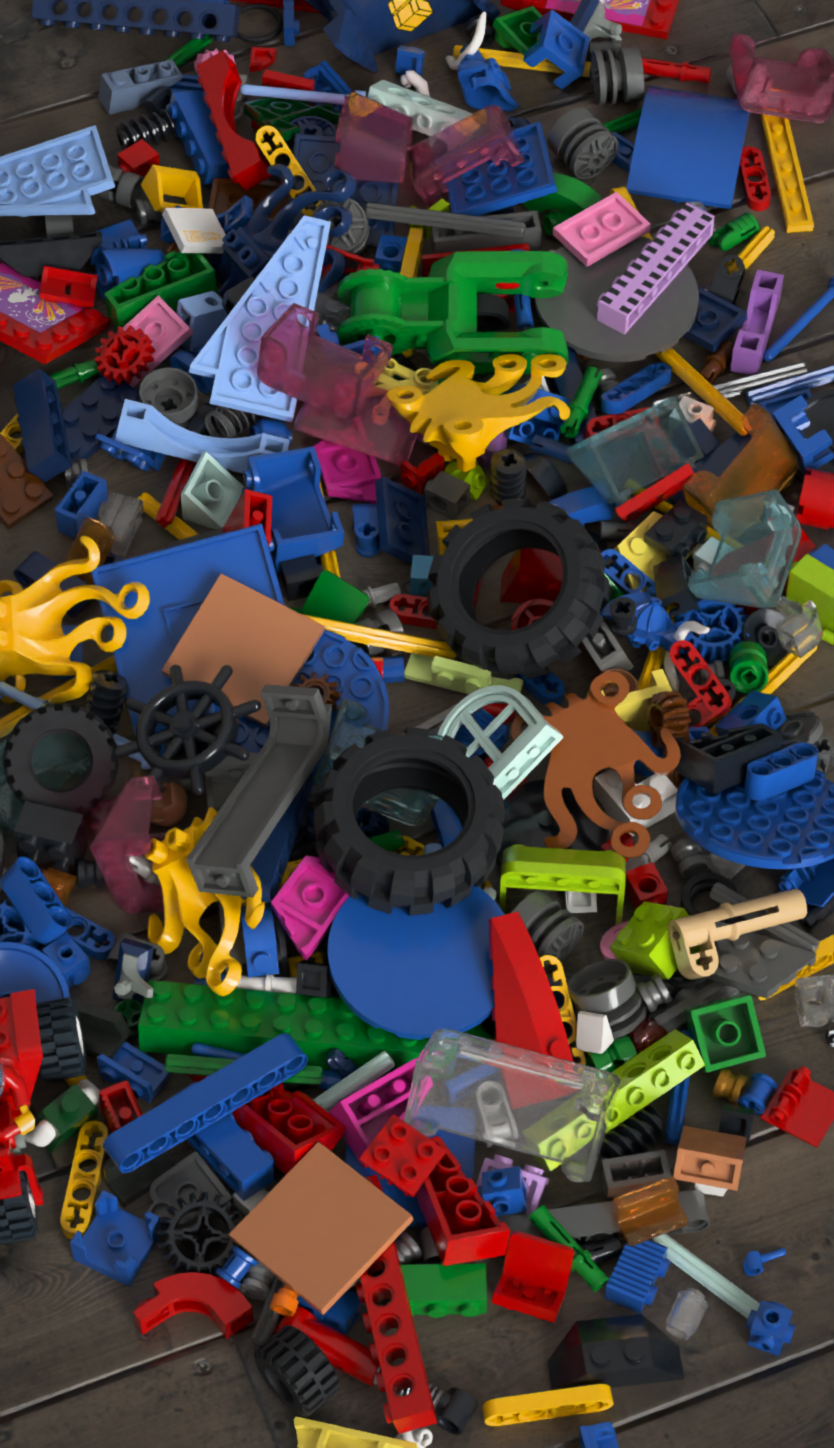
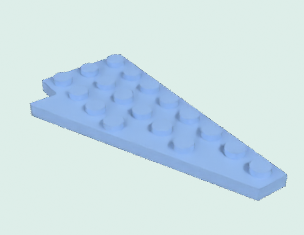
[0,125,115,217]
[189,216,331,422]

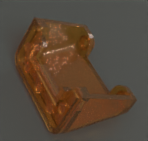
[683,402,799,541]

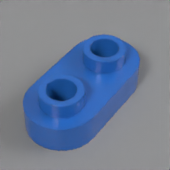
[170,350,214,394]

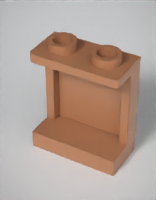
[673,1126,747,1191]

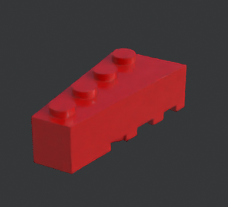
[416,1136,510,1266]

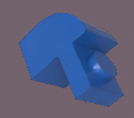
[240,903,279,978]

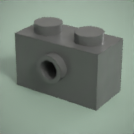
[600,1150,672,1202]

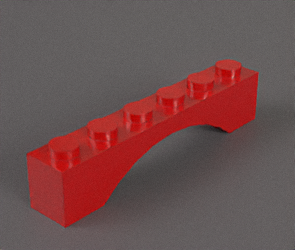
[197,50,272,191]

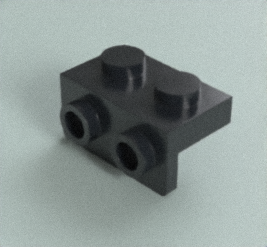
[644,500,708,560]

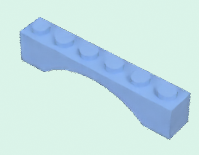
[115,399,290,473]

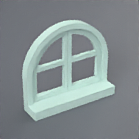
[436,685,563,800]

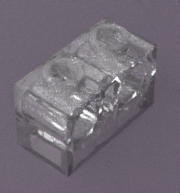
[793,974,834,1027]

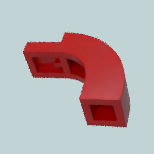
[133,1272,254,1339]

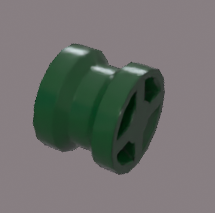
[114,999,143,1039]

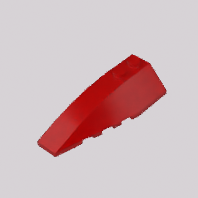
[488,911,582,1111]
[189,1075,346,1174]

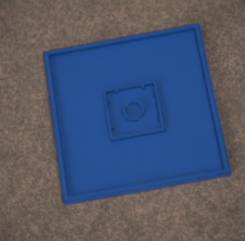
[91,524,285,737]

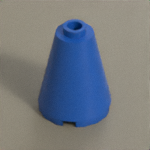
[90,247,166,299]

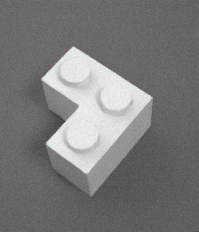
[593,768,678,837]

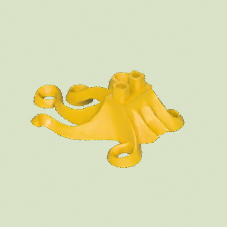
[387,354,570,472]
[0,536,150,704]
[145,807,265,996]

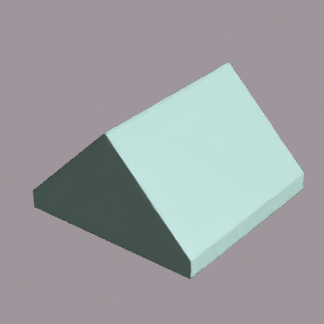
[181,452,244,530]

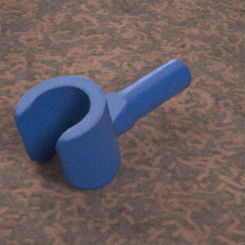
[743,1247,786,1276]

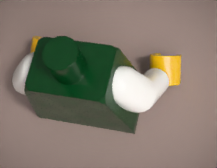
[25,1074,100,1154]

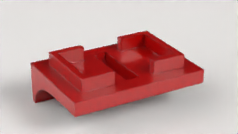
[39,266,98,308]

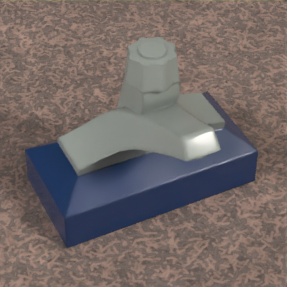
[570,0,622,42]
[112,938,154,1006]

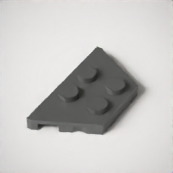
[708,921,817,999]

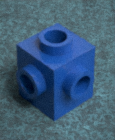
[477,1166,527,1217]
[745,1300,796,1356]

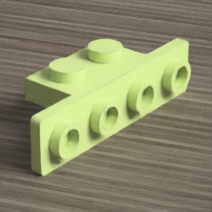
[404,653,523,694]

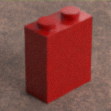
[222,489,273,545]

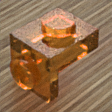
[43,867,77,906]

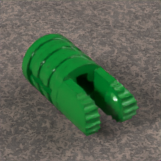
[707,212,759,252]

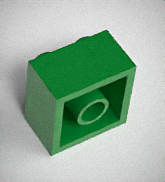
[683,993,766,1073]

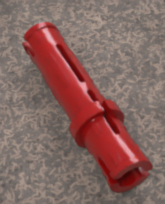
[641,57,712,84]

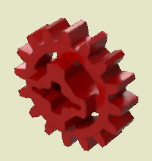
[94,325,155,385]

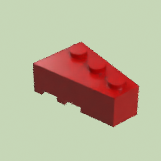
[500,548,563,603]

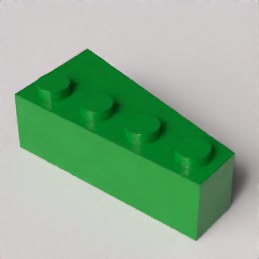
[104,251,217,331]

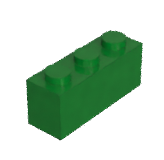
[388,1263,487,1318]

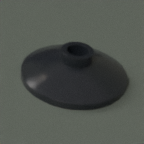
[742,608,793,666]

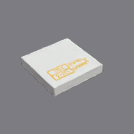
[162,208,225,254]

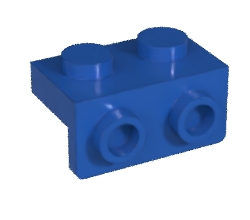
[97,1042,172,1103]

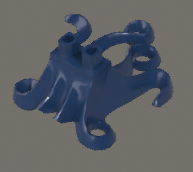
[210,164,356,295]

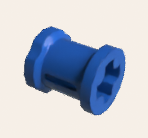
[738,1073,778,1115]
[216,1245,258,1289]

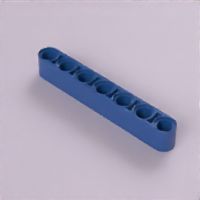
[103,1033,308,1173]

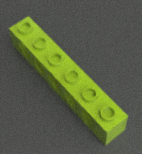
[522,1029,705,1171]

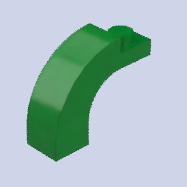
[522,173,602,217]

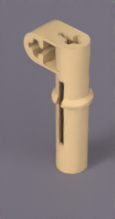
[668,888,807,980]

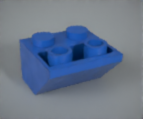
[504,382,571,446]

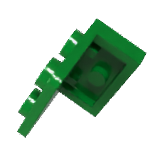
[289,570,369,624]

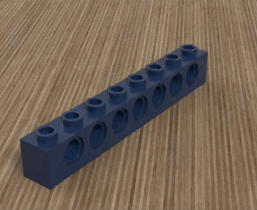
[32,0,240,42]

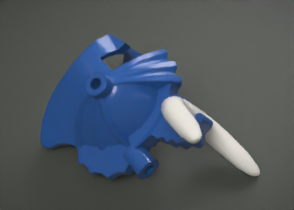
[445,12,520,112]
[600,592,710,692]

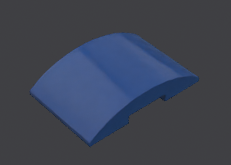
[626,85,752,209]

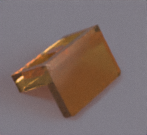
[63,516,116,585]
[613,1176,688,1246]

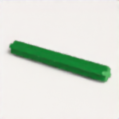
[165,1054,323,1085]

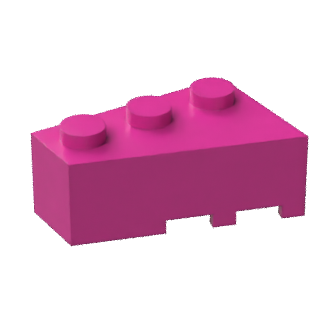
[329,1058,433,1167]

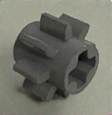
[812,736,834,773]

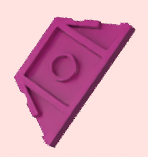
[314,415,382,503]
[271,856,350,960]

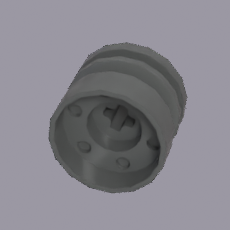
[589,46,644,105]
[548,107,618,180]
[312,198,370,260]
[139,367,198,429]
[511,890,584,973]
[568,959,647,1039]

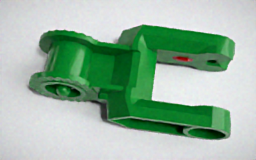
[337,251,569,375]

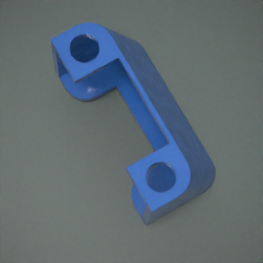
[242,446,345,573]

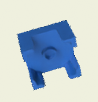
[523,9,590,89]
[772,395,834,474]
[70,1190,161,1287]

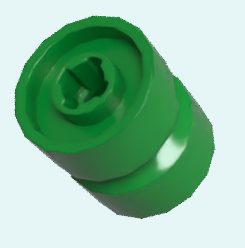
[729,641,768,694]
[584,1035,637,1084]

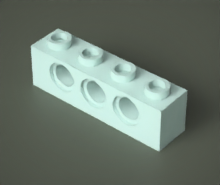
[364,80,476,146]

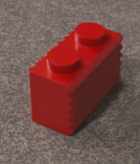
[99,1081,143,1133]

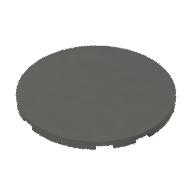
[534,236,699,362]

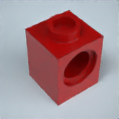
[117,139,160,178]
[625,862,668,910]

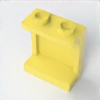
[601,669,672,732]

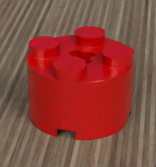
[795,468,834,530]

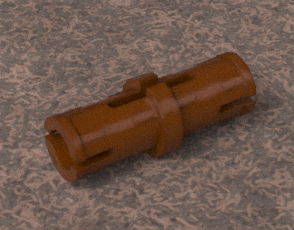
[699,340,734,384]

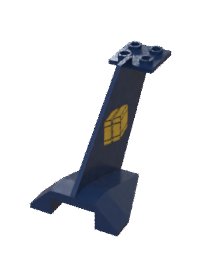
[305,0,501,73]

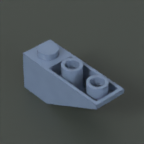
[98,59,183,115]

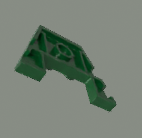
[243,97,354,141]

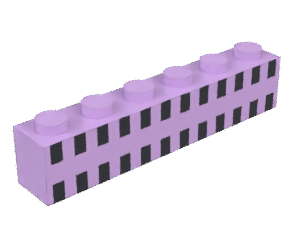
[596,203,715,335]

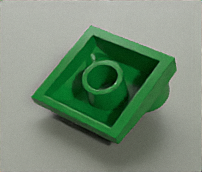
[492,6,542,56]

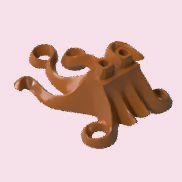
[511,671,681,859]

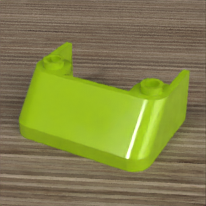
[499,844,626,925]

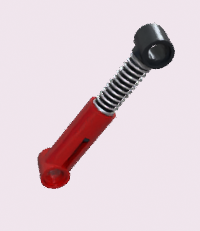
[273,1306,478,1435]

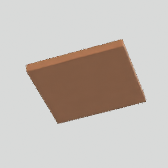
[161,574,325,728]
[228,1142,414,1315]

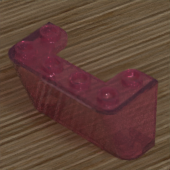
[335,91,413,183]
[257,303,393,420]
[90,776,167,914]

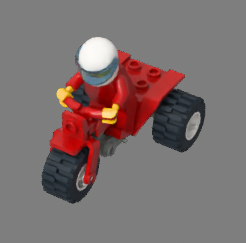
[0,989,87,1245]

